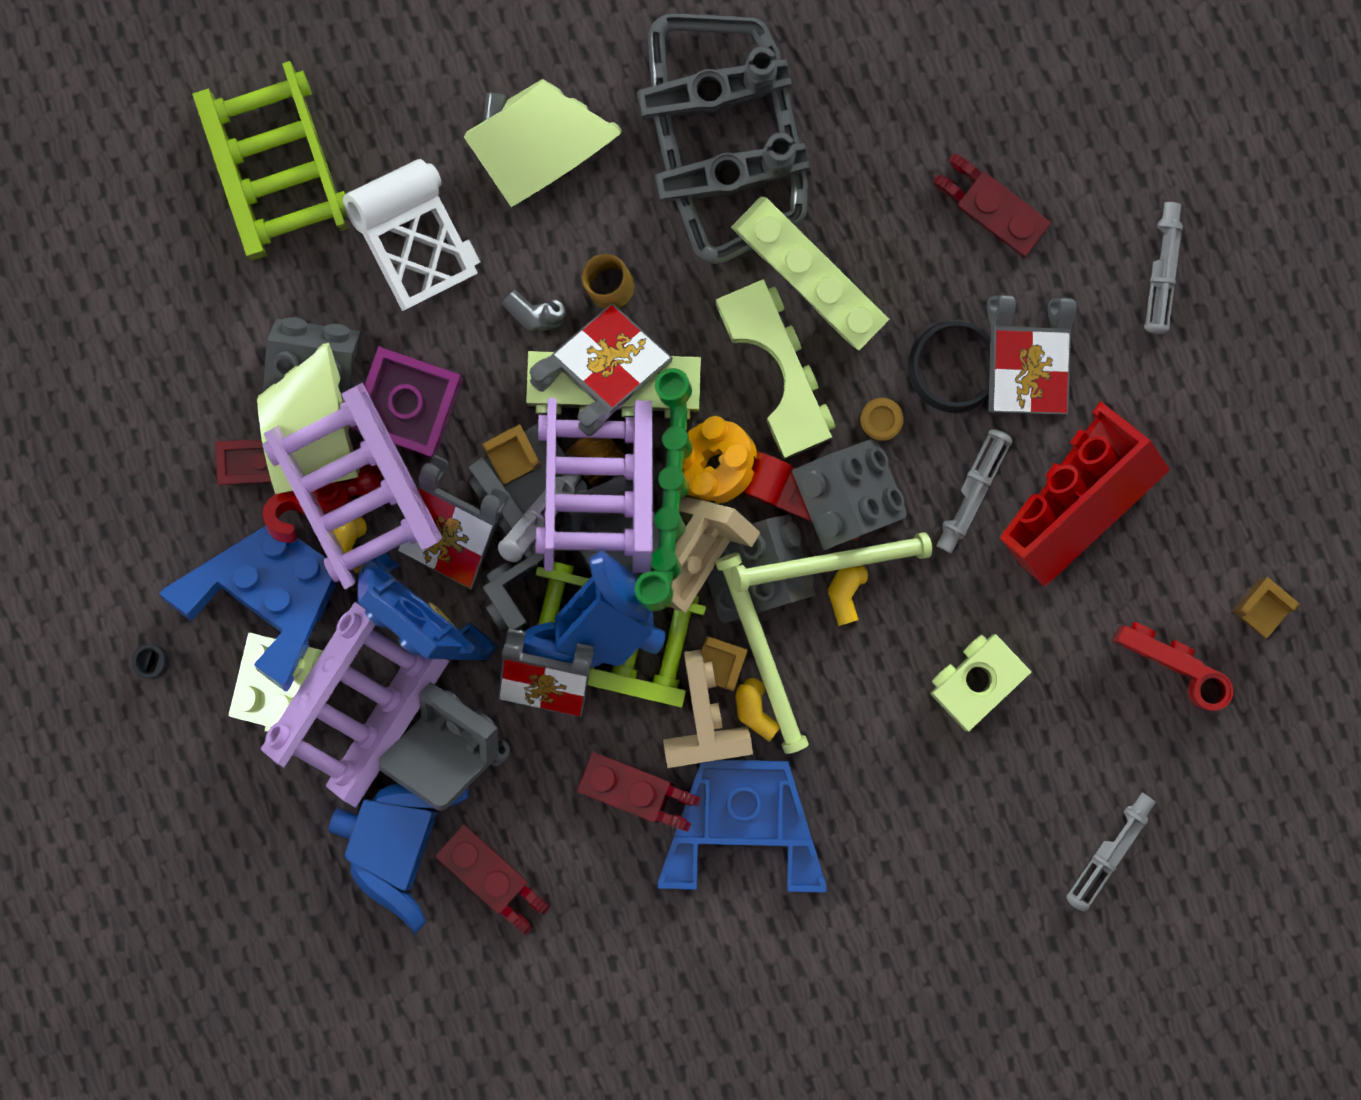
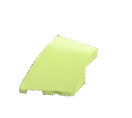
[464,79,622,207]
[257,343,360,494]

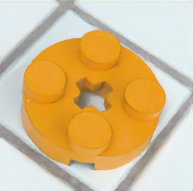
[682,416,757,504]

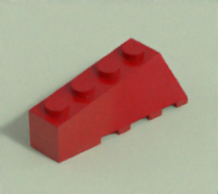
[1000,401,1170,587]

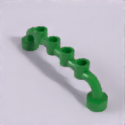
[635,368,693,611]

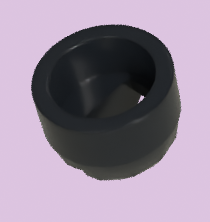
[132,644,170,679]

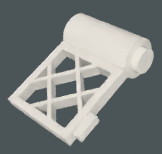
[343,159,480,311]

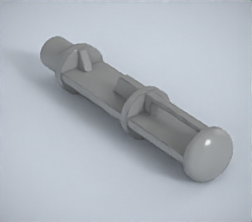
[1144,202,1183,335]
[936,429,1012,554]
[498,474,582,562]
[1066,793,1156,911]

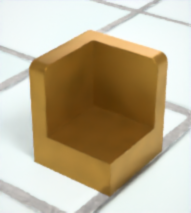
[482,424,542,486]
[1232,577,1300,639]
[701,636,747,691]

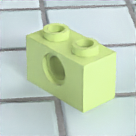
[930,634,1031,731]

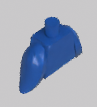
[522,550,665,667]
[328,783,469,935]

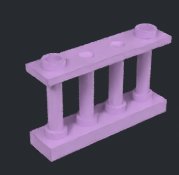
[263,383,442,589]
[536,398,652,573]
[261,602,449,807]

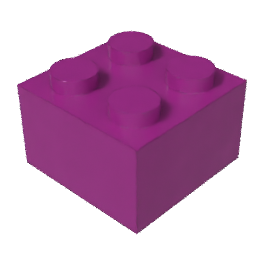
[350,346,464,459]

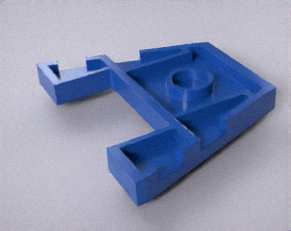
[159,526,337,692]
[358,553,499,660]
[658,760,827,892]

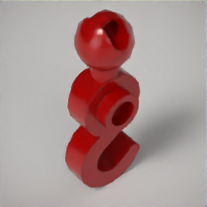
[262,464,384,543]

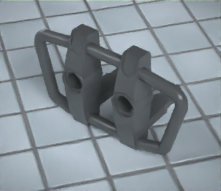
[637,13,810,264]

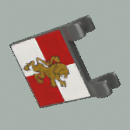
[987,295,1076,414]
[530,303,672,436]
[397,455,509,590]
[498,628,594,718]

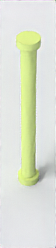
[731,532,932,592]
[715,553,809,754]

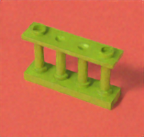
[192,61,349,261]
[536,562,706,708]

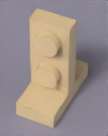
[669,496,761,613]
[663,650,753,768]

